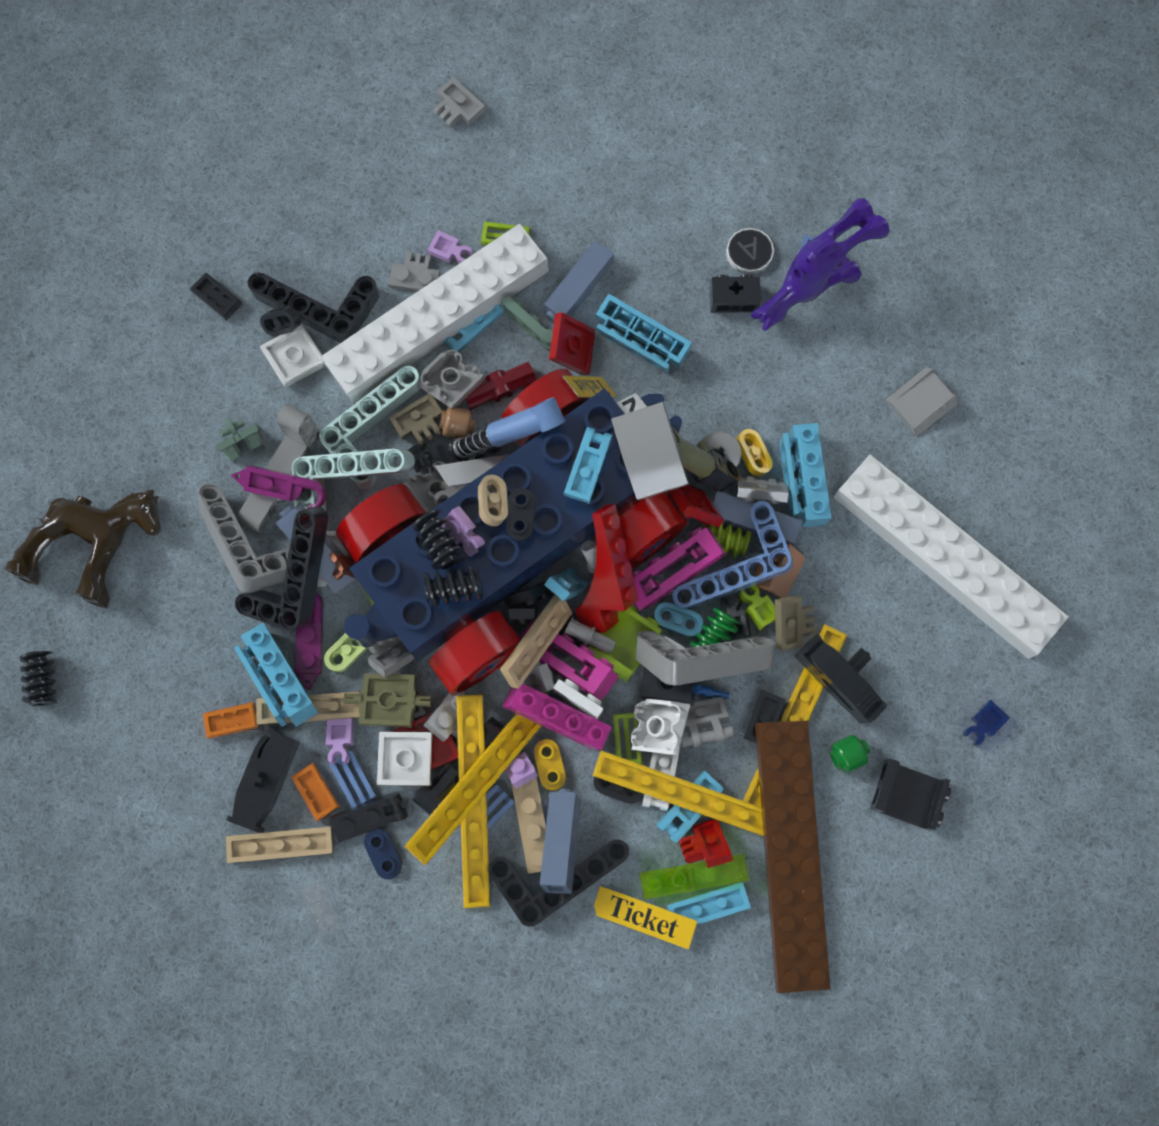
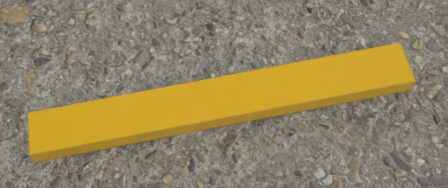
[743,624,847,816]
[404,692,547,865]
[456,694,490,908]
[592,751,764,837]

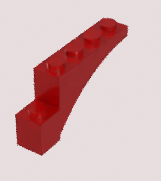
[575,504,639,633]

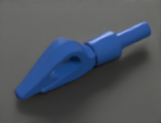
[668,681,730,699]

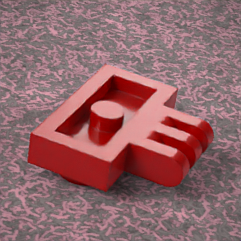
[679,819,733,868]

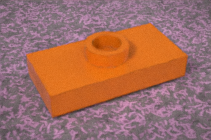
[202,702,260,739]
[291,763,341,822]

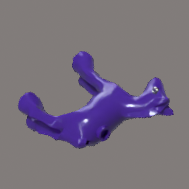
[751,198,890,331]

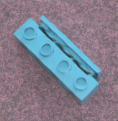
[596,293,692,374]
[779,423,831,527]
[234,623,318,727]

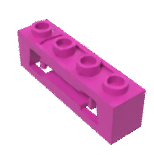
[632,527,727,610]
[519,619,618,701]
[502,683,611,751]

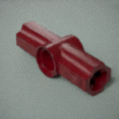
[465,362,537,410]

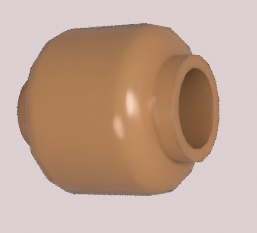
[439,407,476,438]

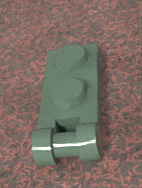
[501,295,553,351]

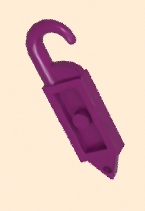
[231,465,326,508]
[295,592,323,690]

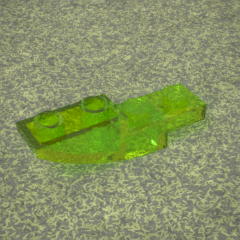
[639,853,750,900]

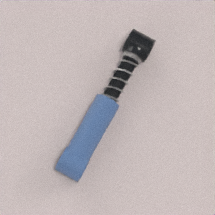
[435,397,565,464]

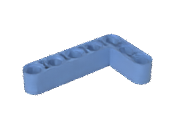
[673,501,793,609]

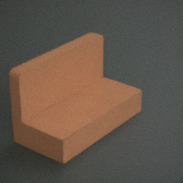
[754,541,805,598]

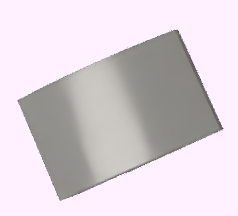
[611,402,689,500]

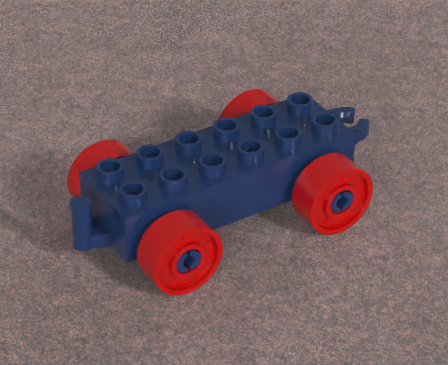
[336,369,688,696]

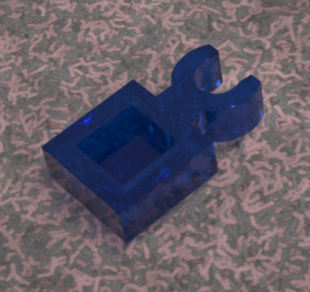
[962,700,1010,746]

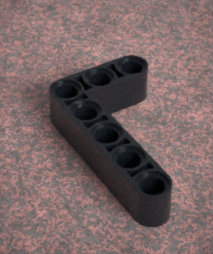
[247,272,379,343]
[235,506,328,631]
[488,840,629,927]

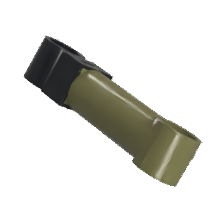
[671,426,740,493]

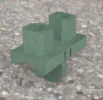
[216,418,263,461]

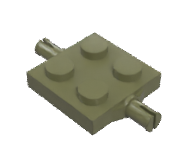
[344,673,432,728]

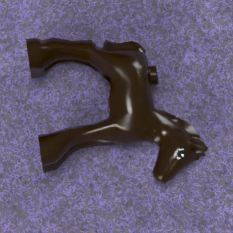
[4,489,161,609]

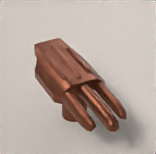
[329,551,354,580]

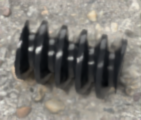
[413,509,466,570]
[424,566,483,606]
[20,651,57,706]

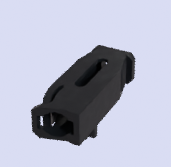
[794,633,887,724]
[226,725,300,833]

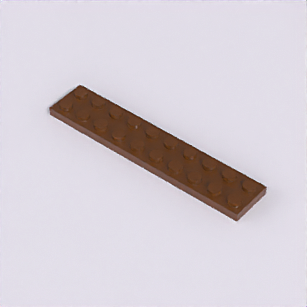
[755,721,831,993]

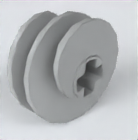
[701,430,741,467]

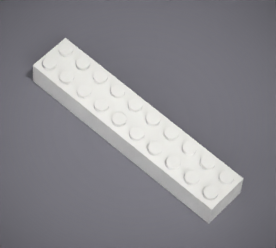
[321,223,549,404]
[833,455,1069,659]

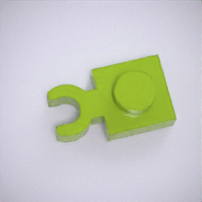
[738,585,775,630]

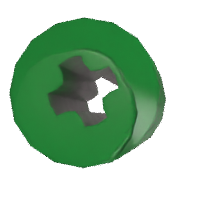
[690,608,741,647]

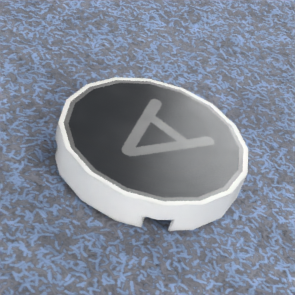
[726,228,774,275]

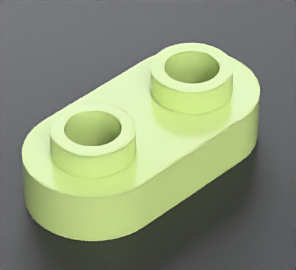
[324,633,368,672]

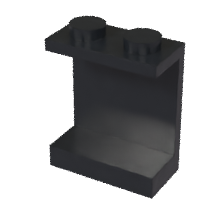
[870,758,951,831]

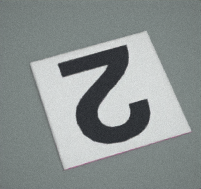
[617,393,647,414]

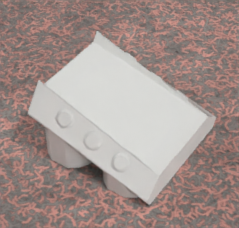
[631,699,690,755]

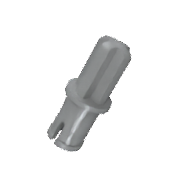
[564,618,615,653]

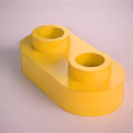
[736,429,773,477]
[534,739,566,791]

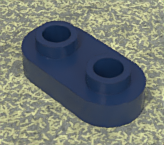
[364,829,402,879]

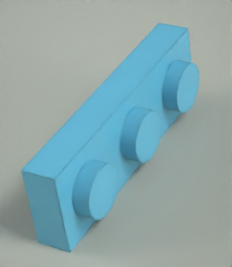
[667,882,751,925]

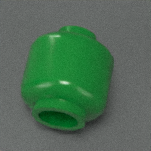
[829,735,871,773]

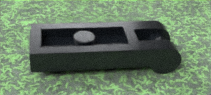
[330,791,408,843]

